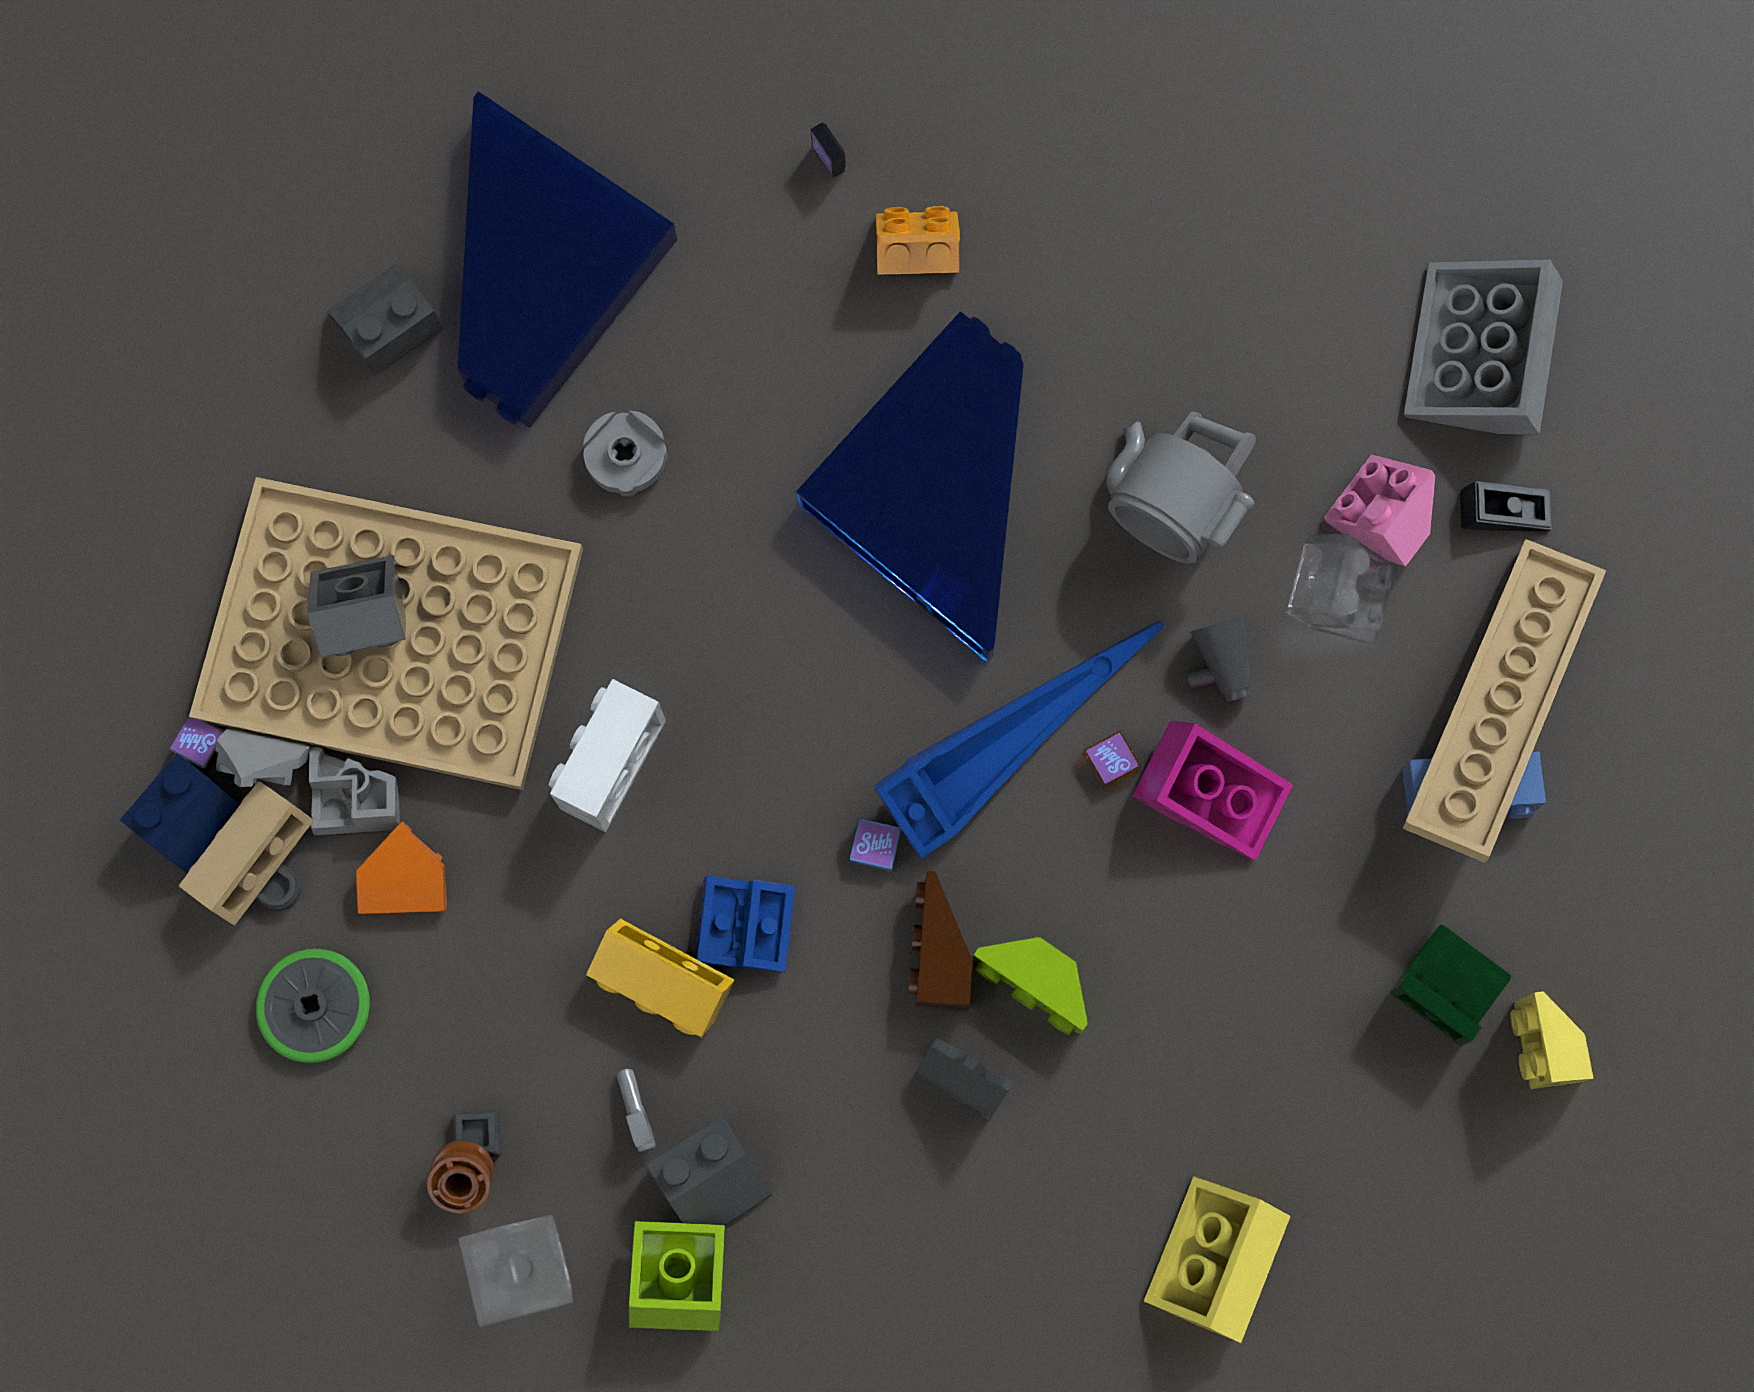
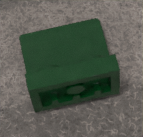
[1389,925,1511,1046]

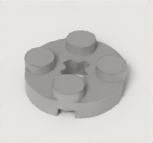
[583,411,668,497]

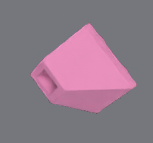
[1324,454,1436,566]

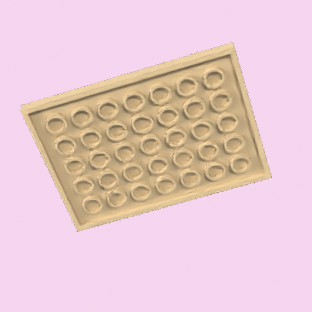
[189,477,583,790]

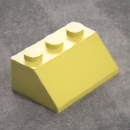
[1144,1176,1290,1343]

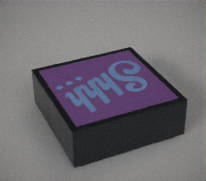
[811,122,846,178]

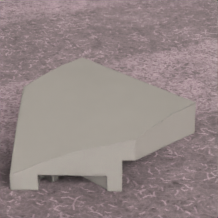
[215,727,313,787]

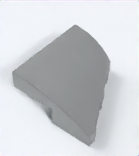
[309,747,400,836]

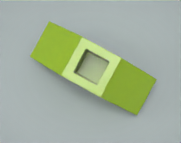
[972,937,1088,1035]

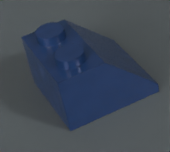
[120,753,240,874]

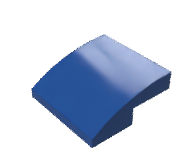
[694,875,795,973]

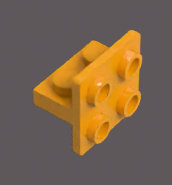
[876,206,960,275]

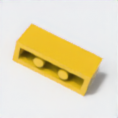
[586,918,734,1037]

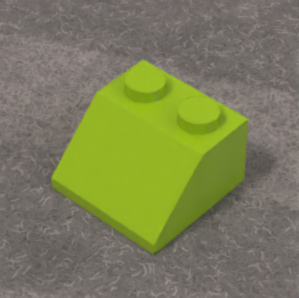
[629,1221,725,1331]

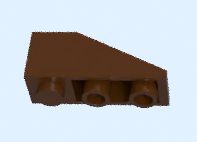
[908,870,973,1010]

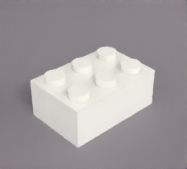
[549,679,666,832]

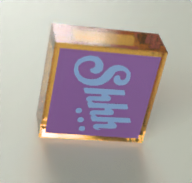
[1082,730,1142,789]

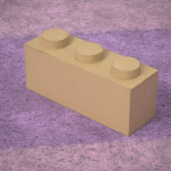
[179,781,314,926]

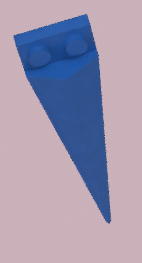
[872,621,1165,859]

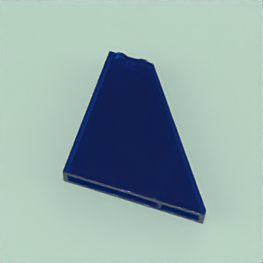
[458,91,677,428]
[796,311,1024,663]

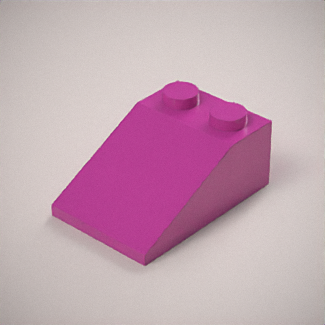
[1132,721,1293,861]

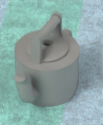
[1106,411,1256,564]

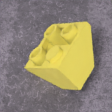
[1510,991,1594,1089]

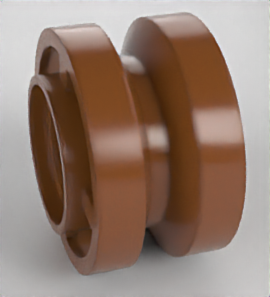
[427,1141,494,1214]

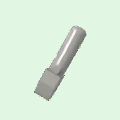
[617,1069,656,1152]

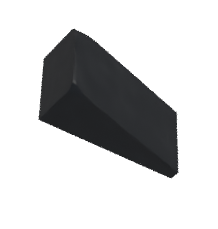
[1460,481,1552,531]

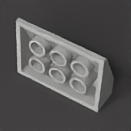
[1404,260,1563,435]

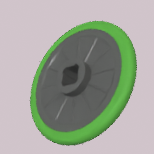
[256,949,370,1063]

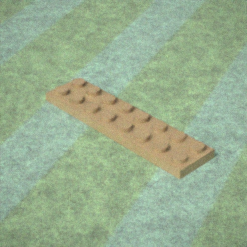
[1403,539,1606,863]

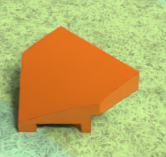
[356,821,447,914]

